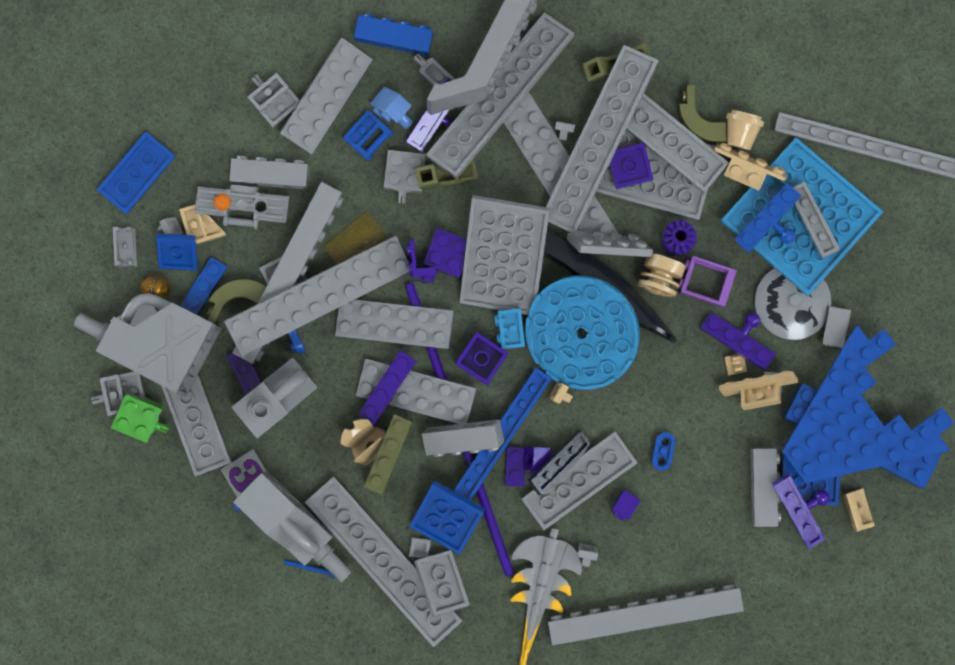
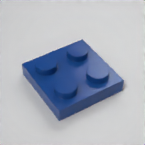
[156,233,198,271]

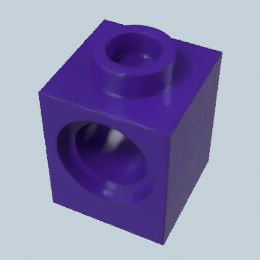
[523,447,551,474]
[611,490,641,521]

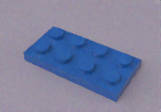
[97,132,176,215]

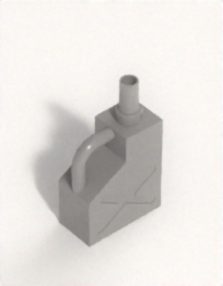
[74,293,222,397]
[231,358,317,438]
[234,471,352,583]

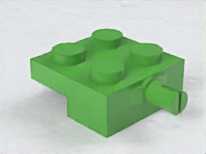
[111,392,169,443]

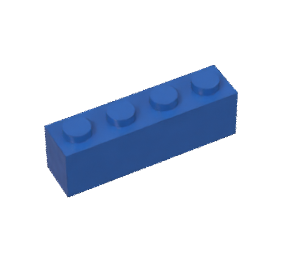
[354,14,434,56]

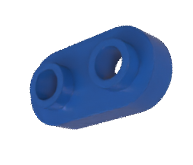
[285,329,306,355]
[652,432,675,471]

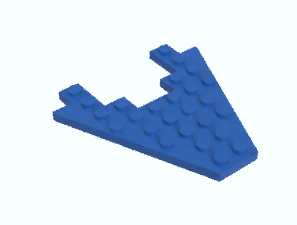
[781,326,954,483]

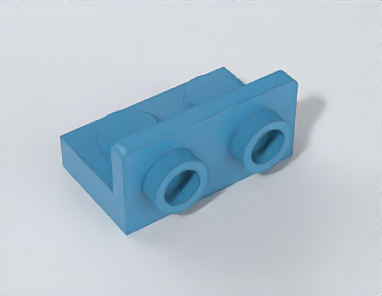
[495,308,525,349]

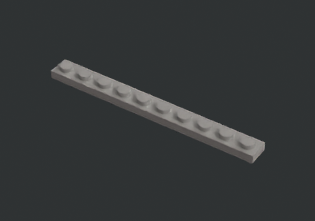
[774,112,955,180]

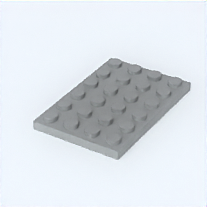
[596,130,718,221]
[460,195,550,315]

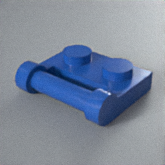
[343,110,394,161]

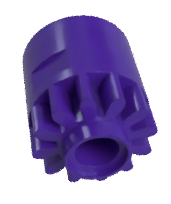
[661,220,697,256]

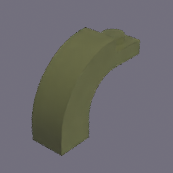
[583,43,652,82]
[678,85,726,145]
[415,160,479,190]
[206,279,267,325]

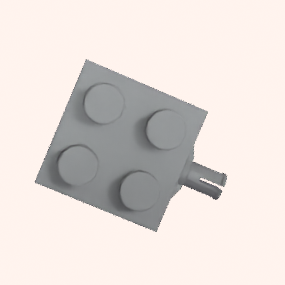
[248,72,300,128]
[384,150,426,204]
[91,371,146,417]

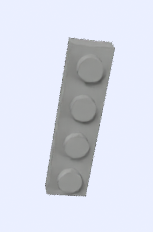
[793,182,840,259]

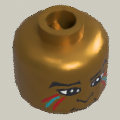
[141,275,171,299]

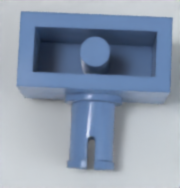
[370,87,413,129]

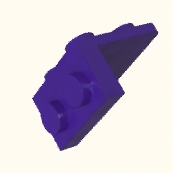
[406,239,437,284]

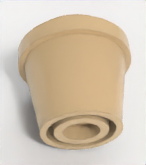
[726,110,764,150]

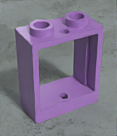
[679,256,737,308]

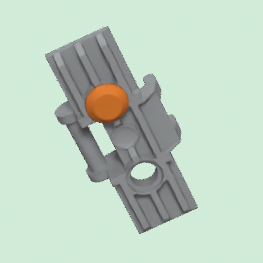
[195,184,289,230]

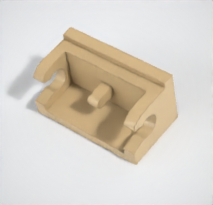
[843,488,875,532]

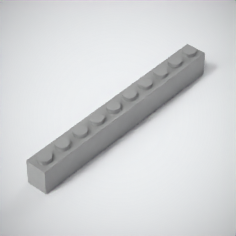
[232,182,344,365]
[548,584,744,645]

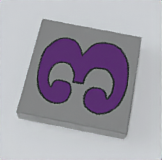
[220,449,267,497]

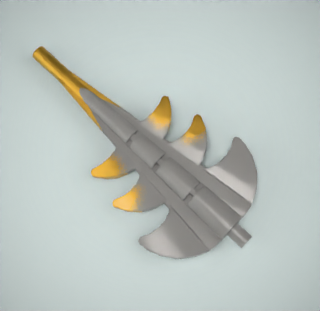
[510,528,582,665]

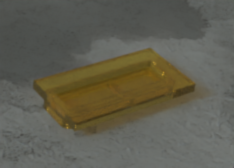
[323,211,387,264]

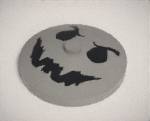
[754,268,831,340]

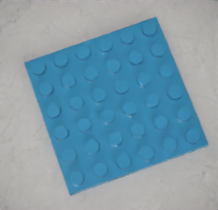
[720,138,884,297]

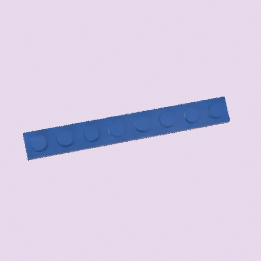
[453,368,552,501]

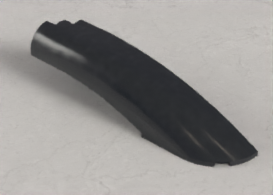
[544,230,677,343]

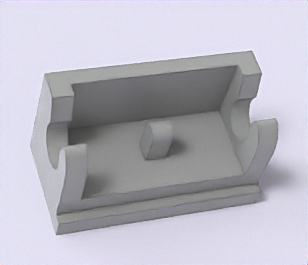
[113,227,137,268]
[822,306,851,349]

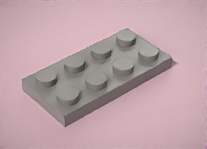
[567,231,653,257]

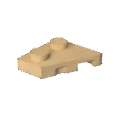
[179,204,226,245]

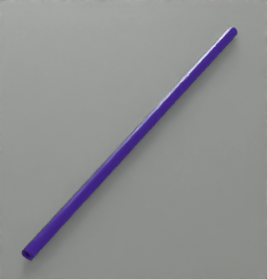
[405,283,514,577]

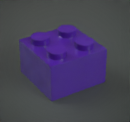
[424,228,467,280]
[455,332,509,386]

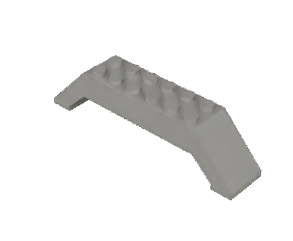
[427,0,537,115]

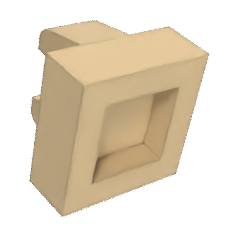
[724,354,747,376]
[548,382,573,404]

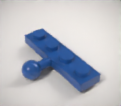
[734,183,801,253]

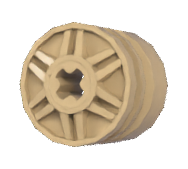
[637,253,686,298]

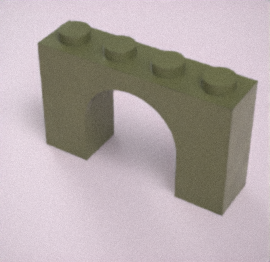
[364,414,414,495]

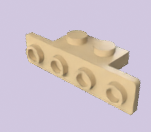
[714,143,787,191]
[719,371,798,410]

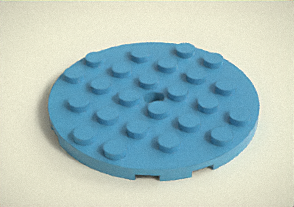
[525,275,640,390]

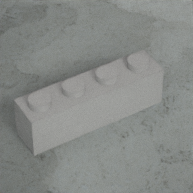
[229,156,309,189]
[422,420,504,457]
[751,449,781,527]

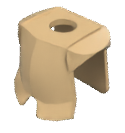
[340,419,386,465]

